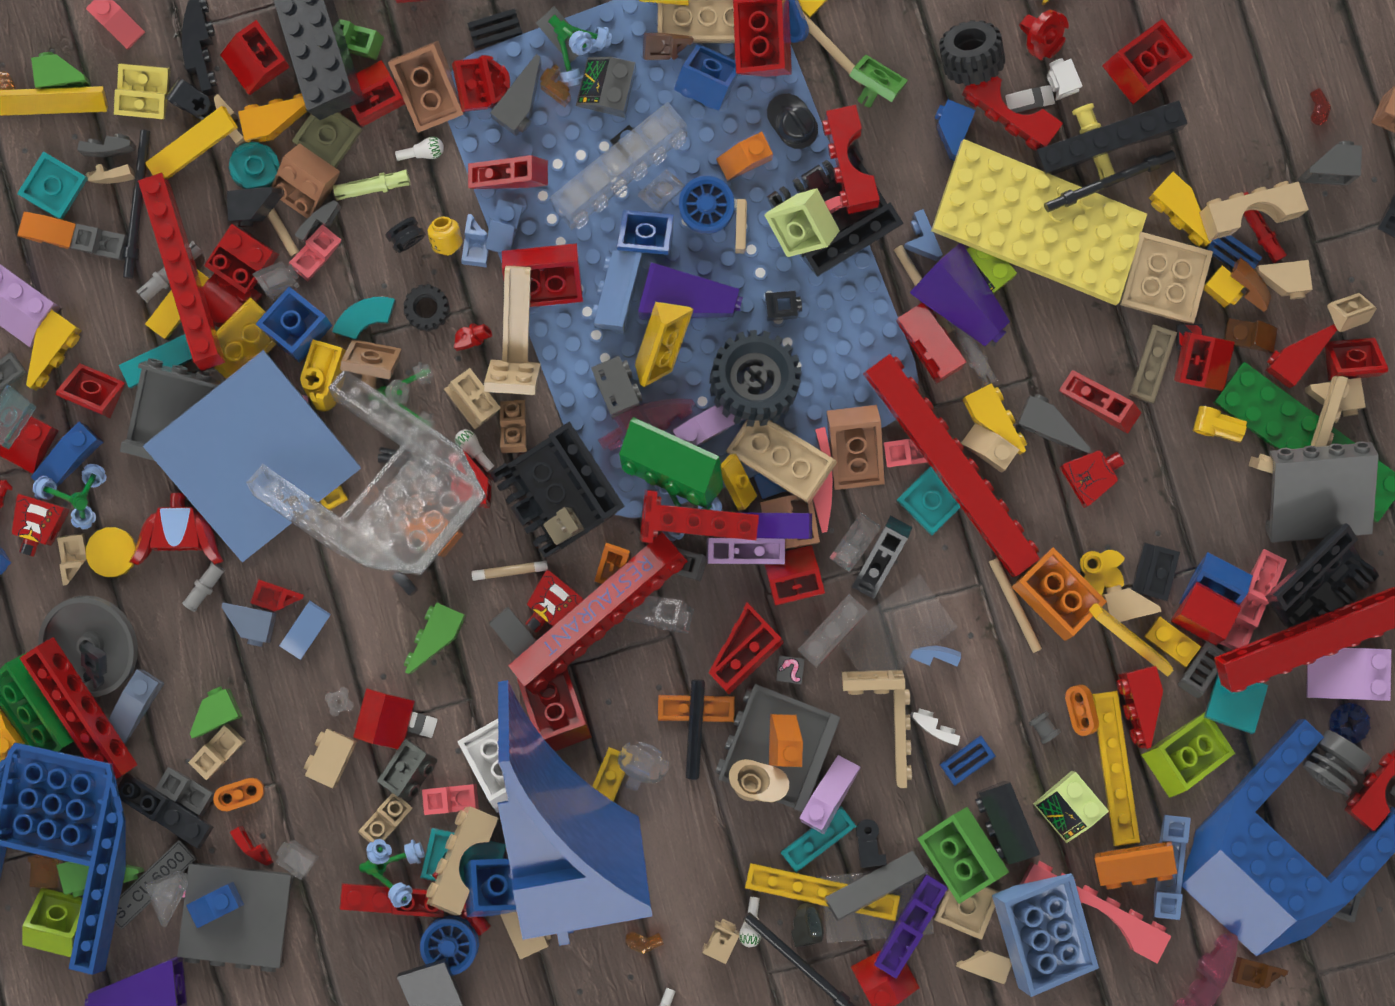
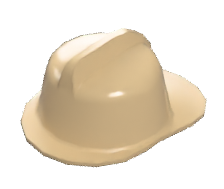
[729,759,789,802]

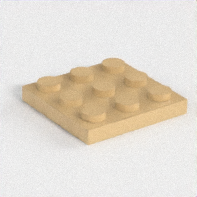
[1120,232,1213,324]

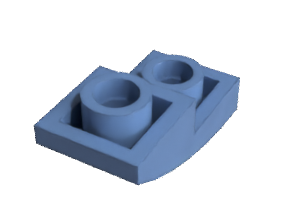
[279,600,331,660]

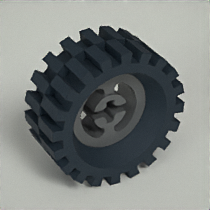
[709,330,802,427]

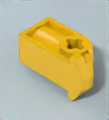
[300,339,346,412]

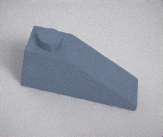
[108,669,164,744]

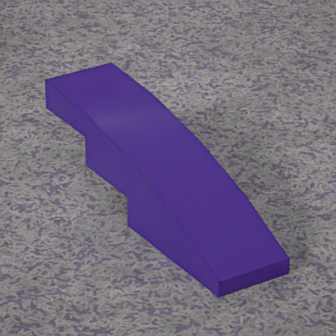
[720,513,812,539]
[874,874,948,978]

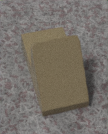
[544,507,585,545]

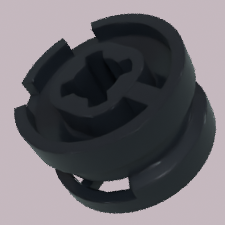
[385,217,426,253]

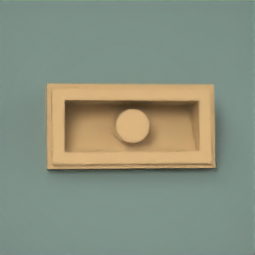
[1327,293,1377,332]

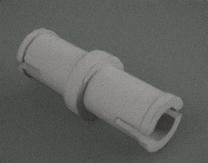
[182,562,225,612]

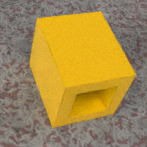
[1203,265,1244,308]

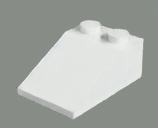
[457,719,508,813]

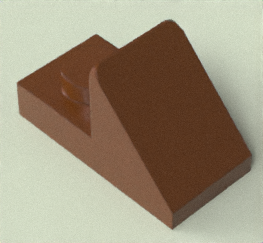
[1224,318,1278,353]

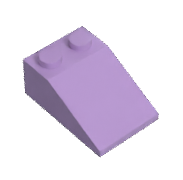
[1306,648,1391,701]

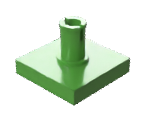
[849,54,908,108]

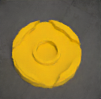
[86,527,136,577]

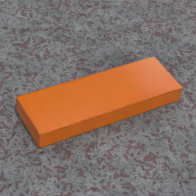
[658,695,735,722]

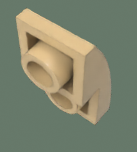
[358,793,413,843]

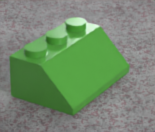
[917,807,1009,904]

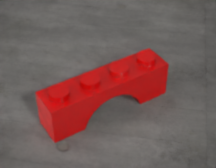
[962,76,1063,151]
[822,105,880,214]
[1345,744,1395,831]

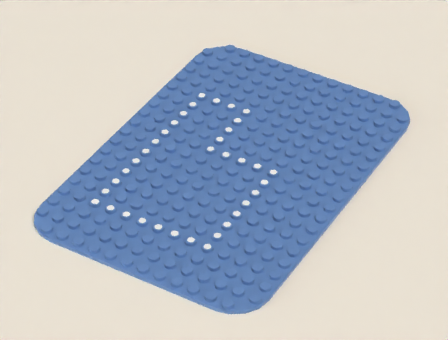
[448,0,919,519]

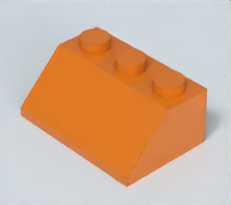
[1011,547,1107,641]
[1095,841,1178,889]

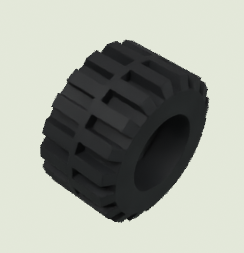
[939,20,1006,85]

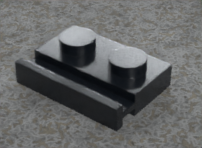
[1131,542,1180,601]

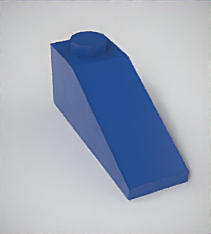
[31,421,103,487]

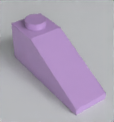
[672,405,743,447]
[707,538,785,564]
[799,755,861,834]

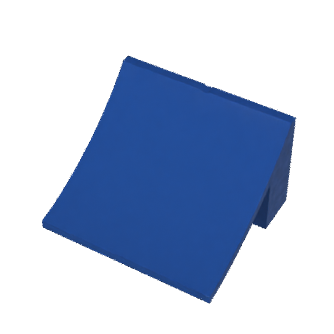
[497,680,652,946]

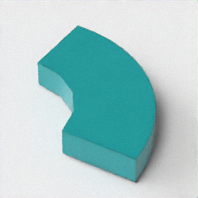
[332,297,396,340]

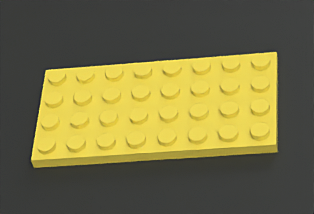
[931,139,1147,305]

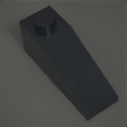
[852,515,913,599]

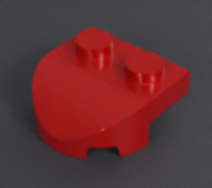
[452,55,510,112]
[203,273,262,327]

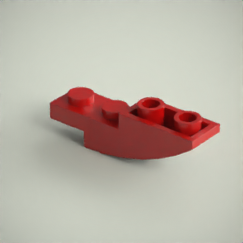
[339,883,444,918]

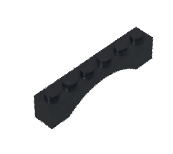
[1033,100,1188,175]

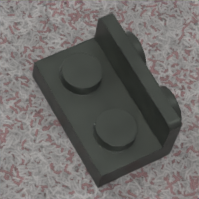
[377,739,437,802]

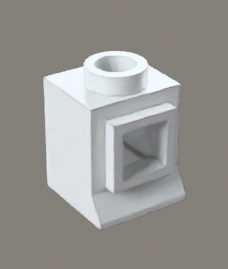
[1047,58,1082,101]

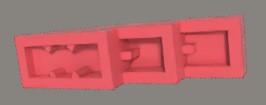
[813,427,833,533]
[1219,549,1287,650]

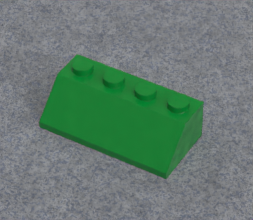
[619,417,724,509]
[0,653,76,753]

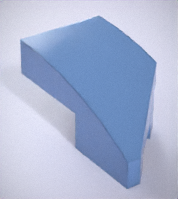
[461,214,489,267]

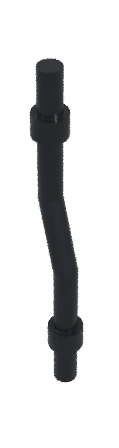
[1044,150,1176,212]

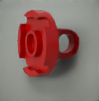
[1019,10,1069,60]

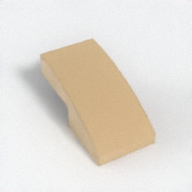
[214,94,246,146]
[188,723,245,780]

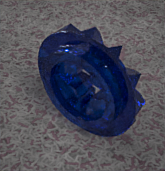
[1329,703,1371,743]

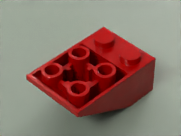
[1116,666,1163,749]

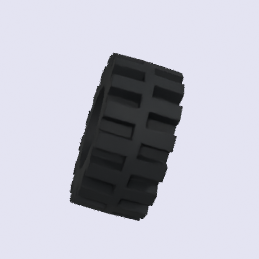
[403,284,450,331]

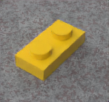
[1144,616,1201,667]

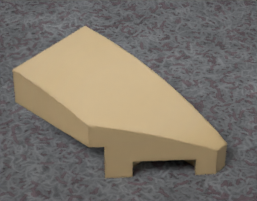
[86,164,135,184]
[57,533,87,585]
[956,950,1012,984]

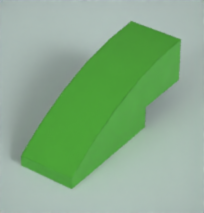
[339,19,384,60]

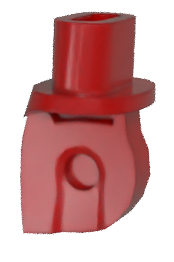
[454,323,492,351]

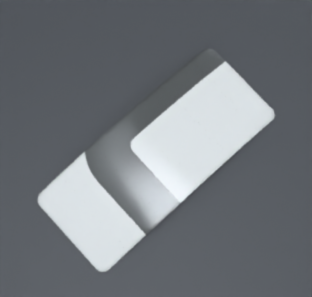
[1005,85,1055,113]
[408,712,437,738]

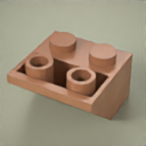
[271,143,340,219]
[760,495,820,550]

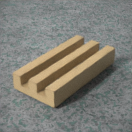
[735,199,747,254]

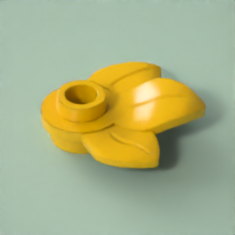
[1080,550,1125,595]

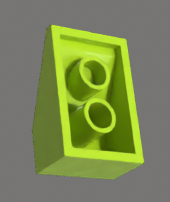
[1141,711,1235,798]

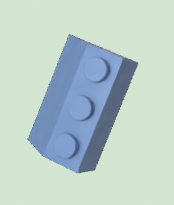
[591,250,643,334]

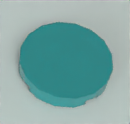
[228,141,280,189]

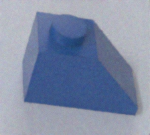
[934,99,976,161]
[186,882,244,928]

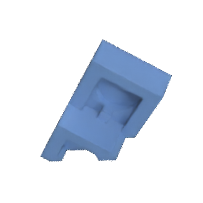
[910,646,961,666]

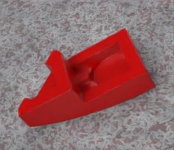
[250,579,304,611]
[230,826,274,866]

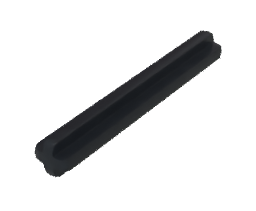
[686,679,705,780]

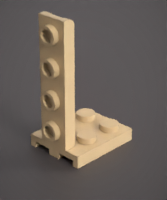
[484,266,541,395]
[1248,376,1349,474]
[842,670,912,788]

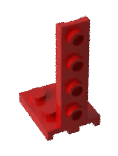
[640,489,759,543]

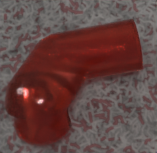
[1309,88,1331,125]

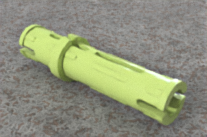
[333,169,410,201]

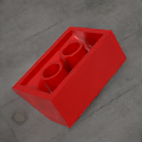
[733,0,792,77]
[502,243,583,307]

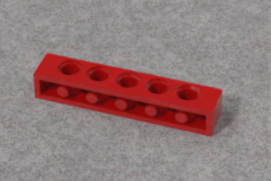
[20,637,138,779]

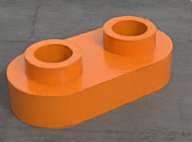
[1065,685,1099,736]
[213,778,265,811]

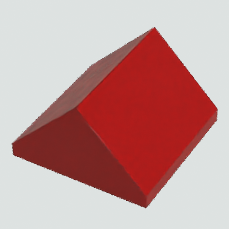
[1325,338,1388,381]
[56,363,125,418]
[1171,582,1242,646]
[353,688,415,749]

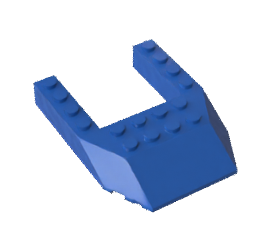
[1182,719,1395,956]
[0,743,126,975]

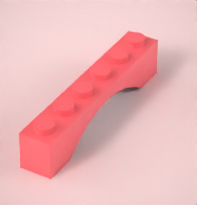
[1019,861,1171,964]

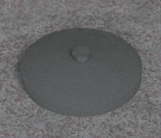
[38,595,138,697]

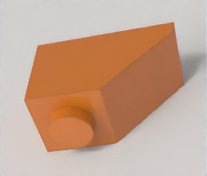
[716,132,773,182]
[769,714,803,767]

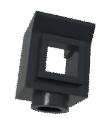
[765,291,802,321]

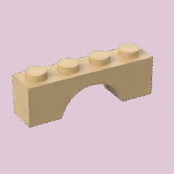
[1199,181,1309,241]
[426,806,498,915]

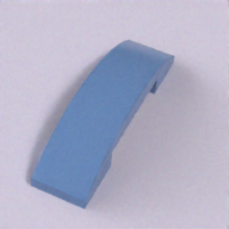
[1154,815,1191,920]

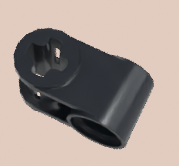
[165,77,216,120]

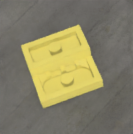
[114,63,170,119]

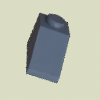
[222,603,277,647]

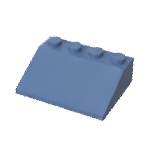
[992,873,1099,997]

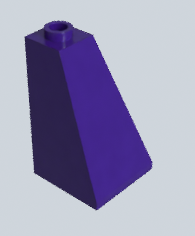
[910,243,1010,346]
[638,262,743,320]
[85,956,187,1006]

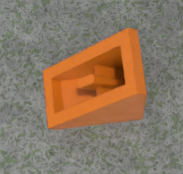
[594,543,631,584]

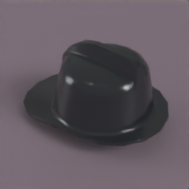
[767,93,818,149]

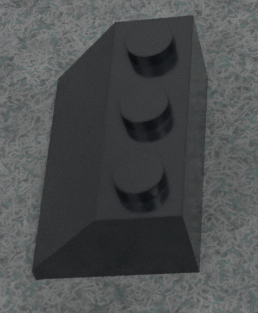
[975,781,1041,865]

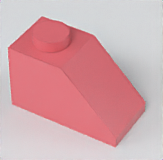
[86,0,145,50]

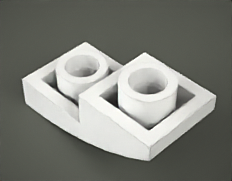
[910,708,960,746]

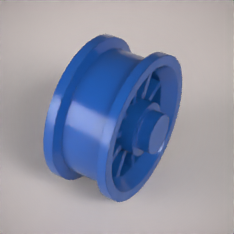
[679,176,734,234]
[420,915,479,975]

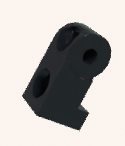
[856,819,887,868]

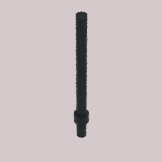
[123,130,150,279]
[743,912,855,1006]

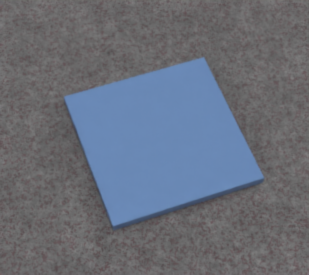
[143,350,361,562]

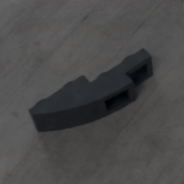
[182,0,218,96]
[118,773,214,849]

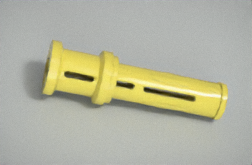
[1072,103,1115,180]

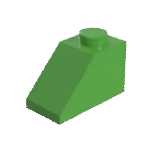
[31,52,91,89]
[190,686,243,738]

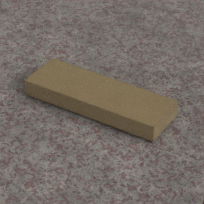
[1129,324,1177,404]

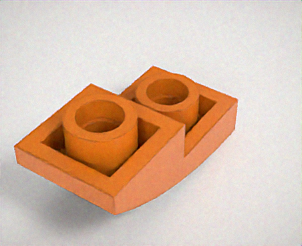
[17,212,76,249]

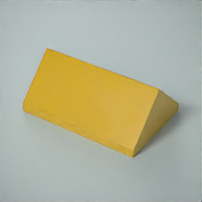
[635,302,694,387]

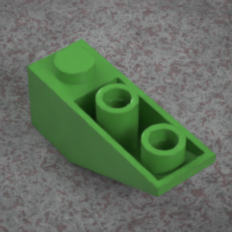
[404,602,467,674]
[56,862,144,897]

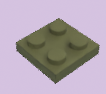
[292,113,363,168]

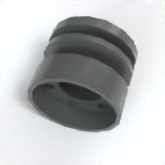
[1302,730,1373,797]

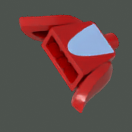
[129,493,224,565]

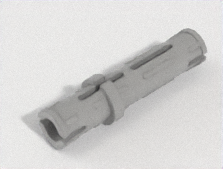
[136,241,203,303]

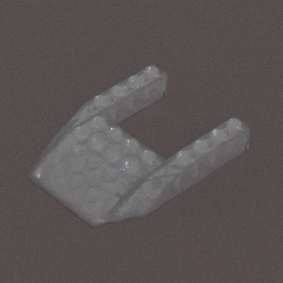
[246,371,486,575]

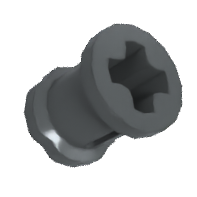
[1028,711,1061,744]

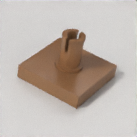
[340,339,402,390]

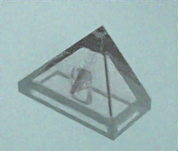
[145,870,189,927]

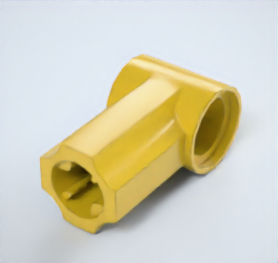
[1192,406,1247,443]

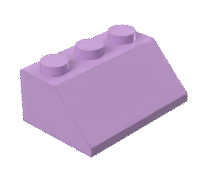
[0,264,61,348]

